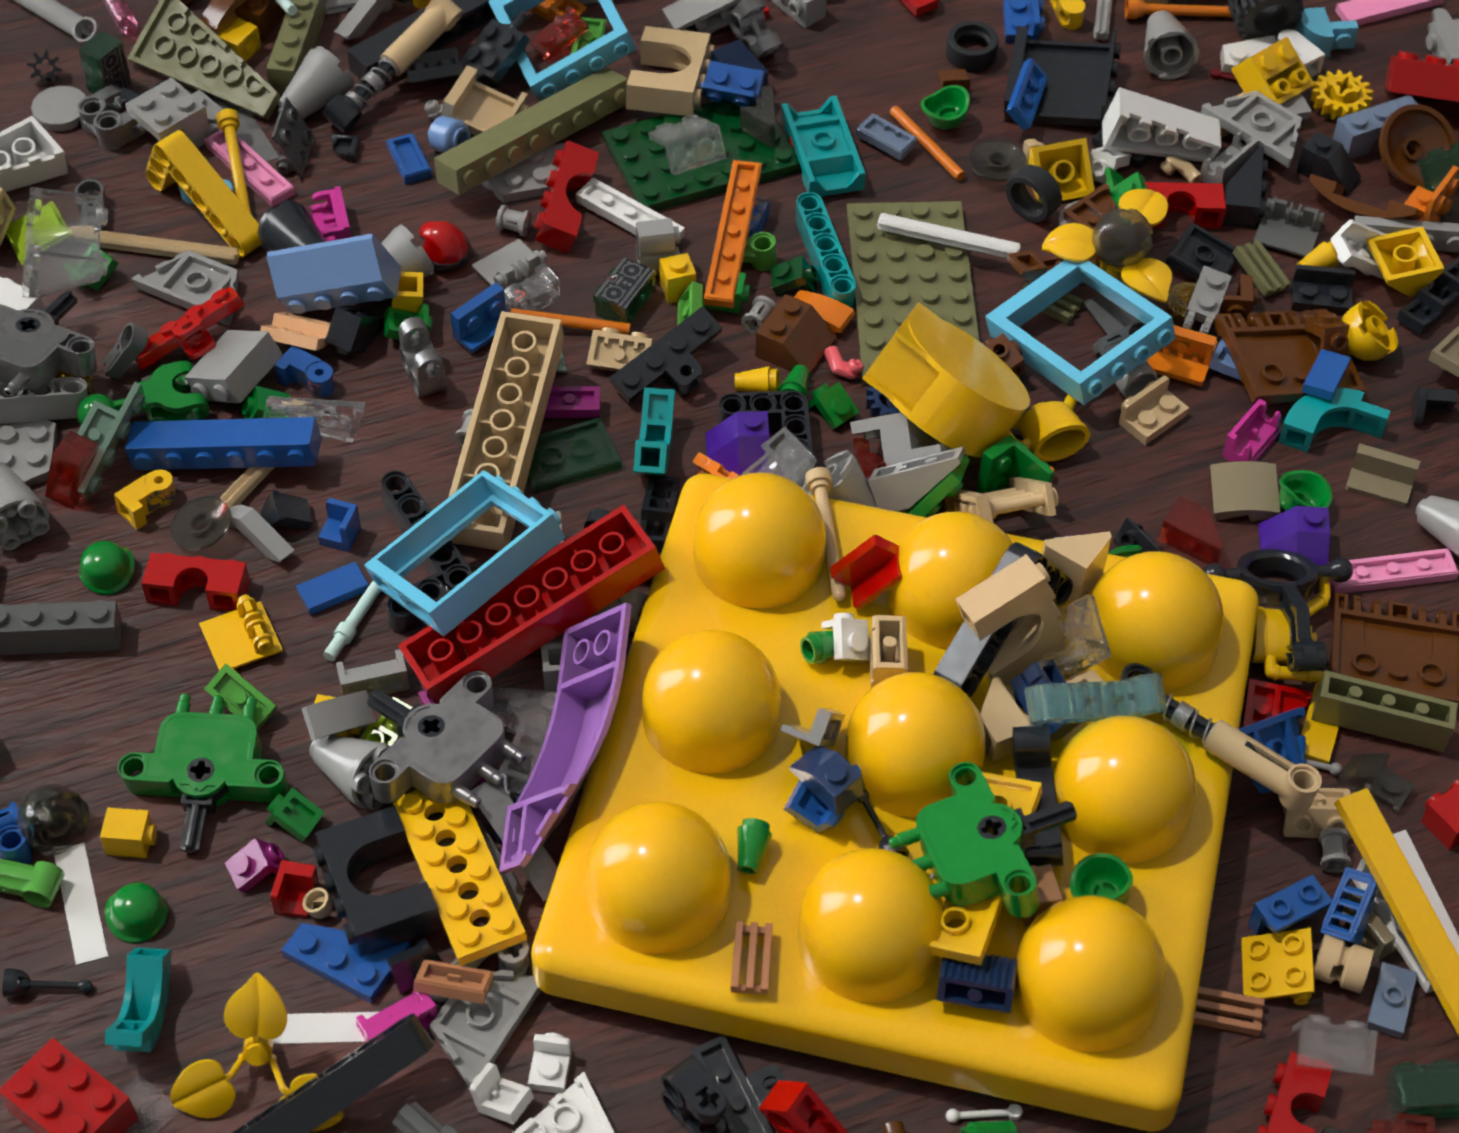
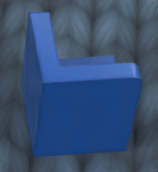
[318,498,361,552]

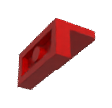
[830,534,902,610]

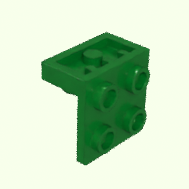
[976,434,1054,494]

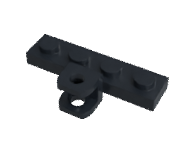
[610,306,722,403]
[691,1034,786,1133]

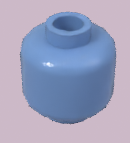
[428,116,471,153]

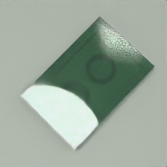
[527,417,622,494]

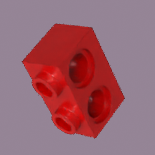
[758,1080,848,1133]

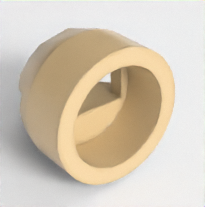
[303,888,334,919]

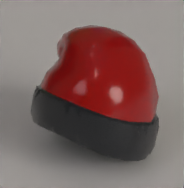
[418,221,471,272]

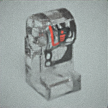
[504,263,561,311]

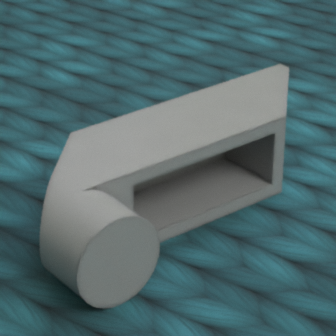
[334,0,393,40]
[226,505,295,562]

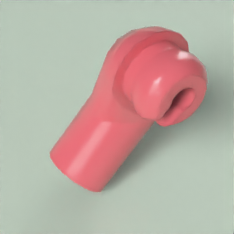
[824,346,863,380]

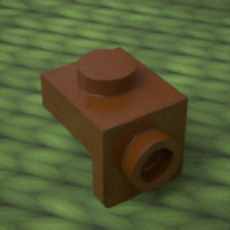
[1219,274,1258,321]
[1304,312,1350,355]

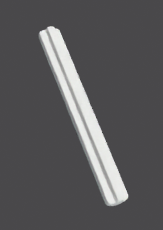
[877,213,1020,258]

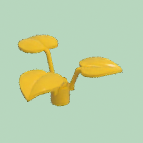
[1042,189,1172,303]
[170,973,344,1132]

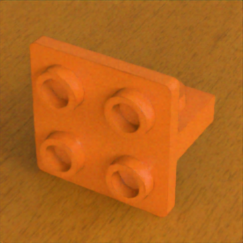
[1147,325,1218,386]

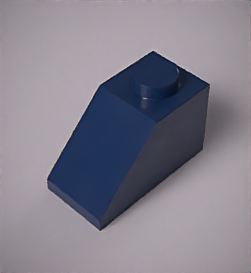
[789,745,864,817]

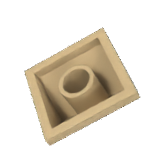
[1042,531,1112,606]

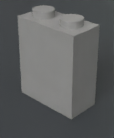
[184,330,283,403]

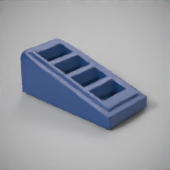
[1320,867,1378,945]

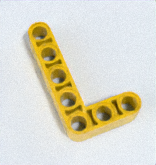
[145,130,262,258]

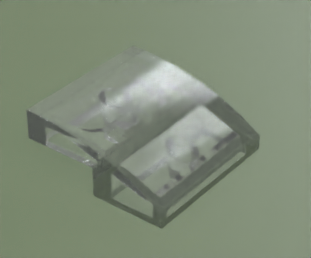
[742,427,817,486]

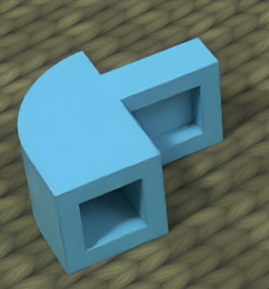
[1293,7,1359,57]

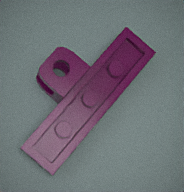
[477,380,601,418]

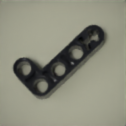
[1012,724,1064,867]

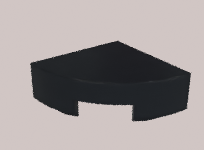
[331,134,360,163]

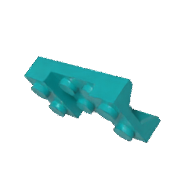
[781,95,865,197]

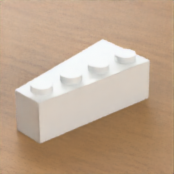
[1102,87,1221,162]
[0,116,68,192]
[1352,830,1459,993]

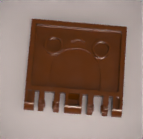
[1214,309,1366,404]
[1330,592,1459,710]

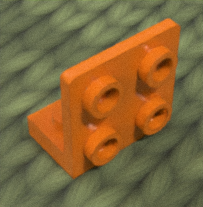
[1404,166,1459,222]

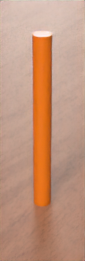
[890,106,966,181]
[511,308,630,335]

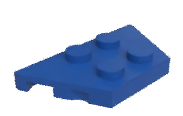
[1238,706,1306,794]

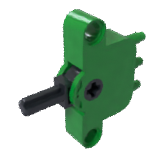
[118,693,289,854]
[888,762,1077,918]

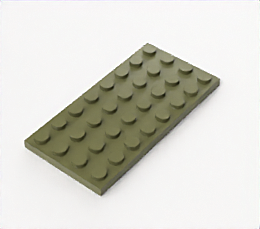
[846,201,979,386]

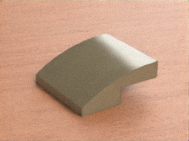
[1210,461,1281,522]

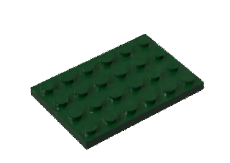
[602,94,801,212]

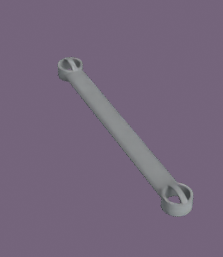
[14,0,103,48]

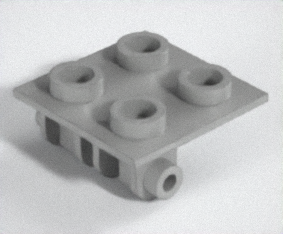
[472,239,554,301]

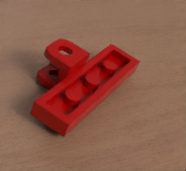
[134,286,245,370]

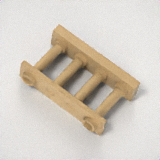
[944,476,1059,522]

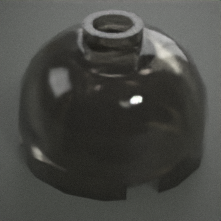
[1092,206,1153,268]
[16,784,90,855]

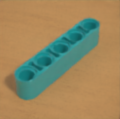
[795,192,856,309]

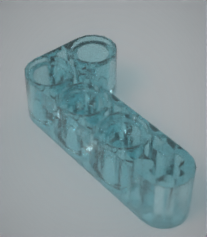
[1024,673,1167,725]

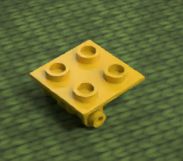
[199,594,283,670]
[1242,928,1315,1005]

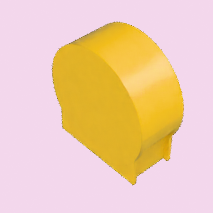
[862,302,1030,457]

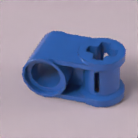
[0,801,34,865]

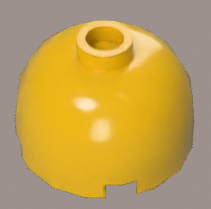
[1341,300,1398,362]

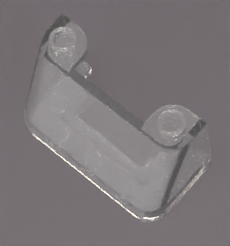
[22,187,108,298]

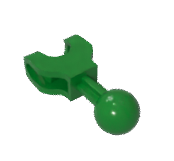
[77,361,210,425]

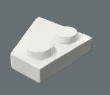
[1220,36,1276,74]

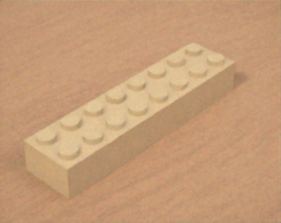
[448,311,565,551]

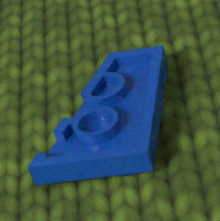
[281,923,411,1004]

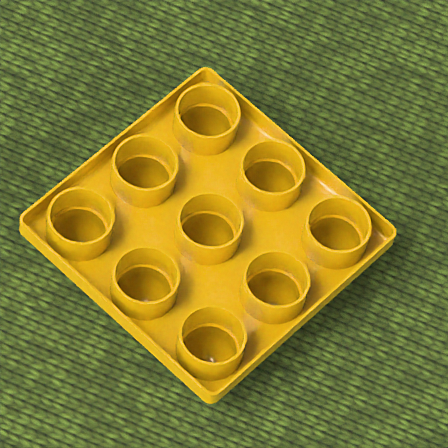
[531,472,1259,1132]

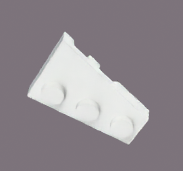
[513,1072,614,1133]

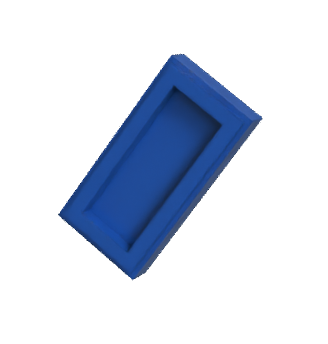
[386,133,432,185]
[1302,349,1351,401]
[296,562,369,615]

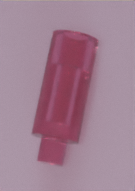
[103,0,137,36]

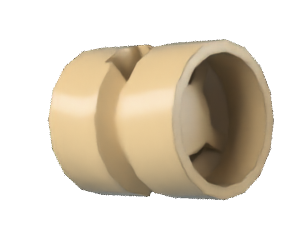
[1314,934,1374,994]

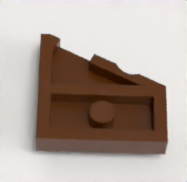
[1063,183,1125,249]

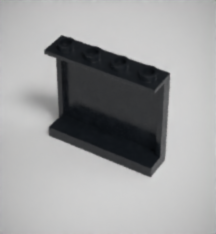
[1004,26,1121,127]

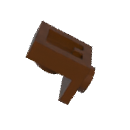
[937,69,970,93]

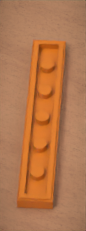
[704,160,762,308]

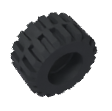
[1228,0,1304,40]

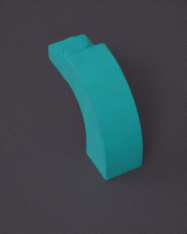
[633,388,676,476]
[1278,388,1391,453]
[105,947,172,1052]

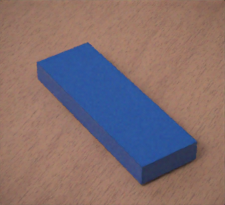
[1006,58,1048,131]

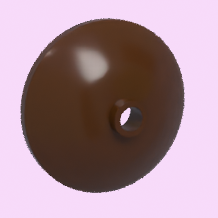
[1379,104,1457,188]

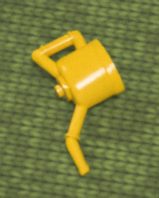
[1004,394,1091,461]
[1250,577,1331,683]

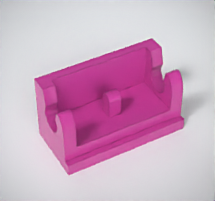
[311,186,351,242]
[1222,398,1282,462]
[355,986,437,1042]

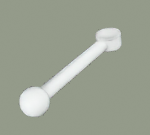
[946,1104,1022,1123]

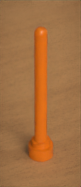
[1124,0,1232,20]

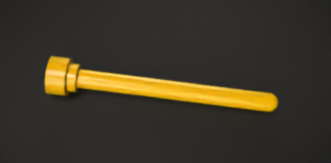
[216,109,251,214]

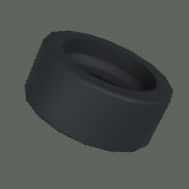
[946,21,999,71]
[1005,165,1062,223]

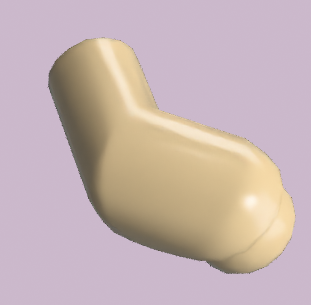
[1160,155,1203,183]

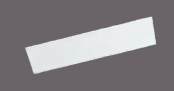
[53,843,108,965]
[274,1012,378,1044]

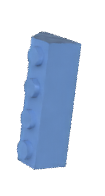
[267,234,401,314]

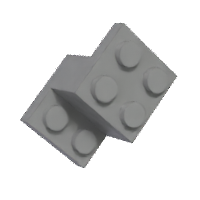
[125,77,223,148]
[850,412,968,466]

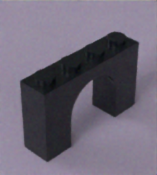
[312,806,442,957]

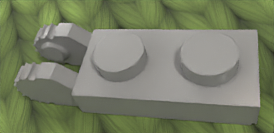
[1182,266,1232,334]

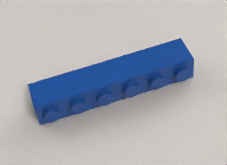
[125,417,322,470]

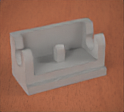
[1200,132,1259,188]
[336,649,410,698]

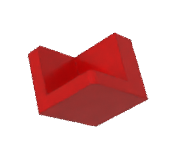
[270,860,319,919]

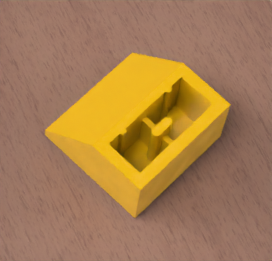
[1231,36,1315,104]

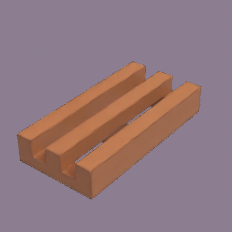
[731,921,773,995]
[414,960,494,1004]
[1193,986,1265,1036]

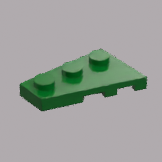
[905,455,970,518]

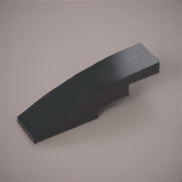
[1396,257,1459,335]
[640,475,681,579]

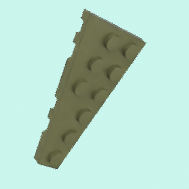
[127,0,281,120]

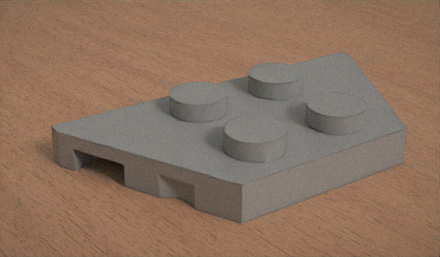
[1201,91,1302,167]
[481,143,566,203]
[132,250,239,326]
[0,420,58,486]
[430,969,541,1088]

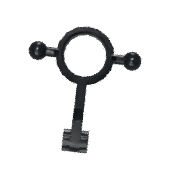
[1203,549,1353,672]

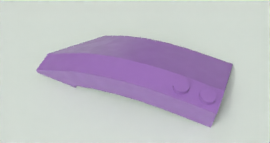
[499,602,632,874]

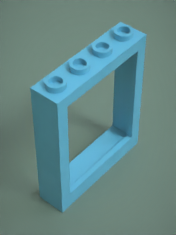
[488,0,637,102]
[985,260,1176,405]
[364,470,565,637]

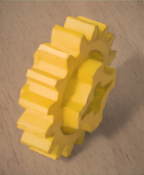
[1310,70,1373,120]

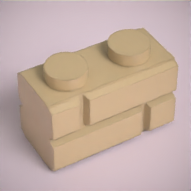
[869,615,908,689]

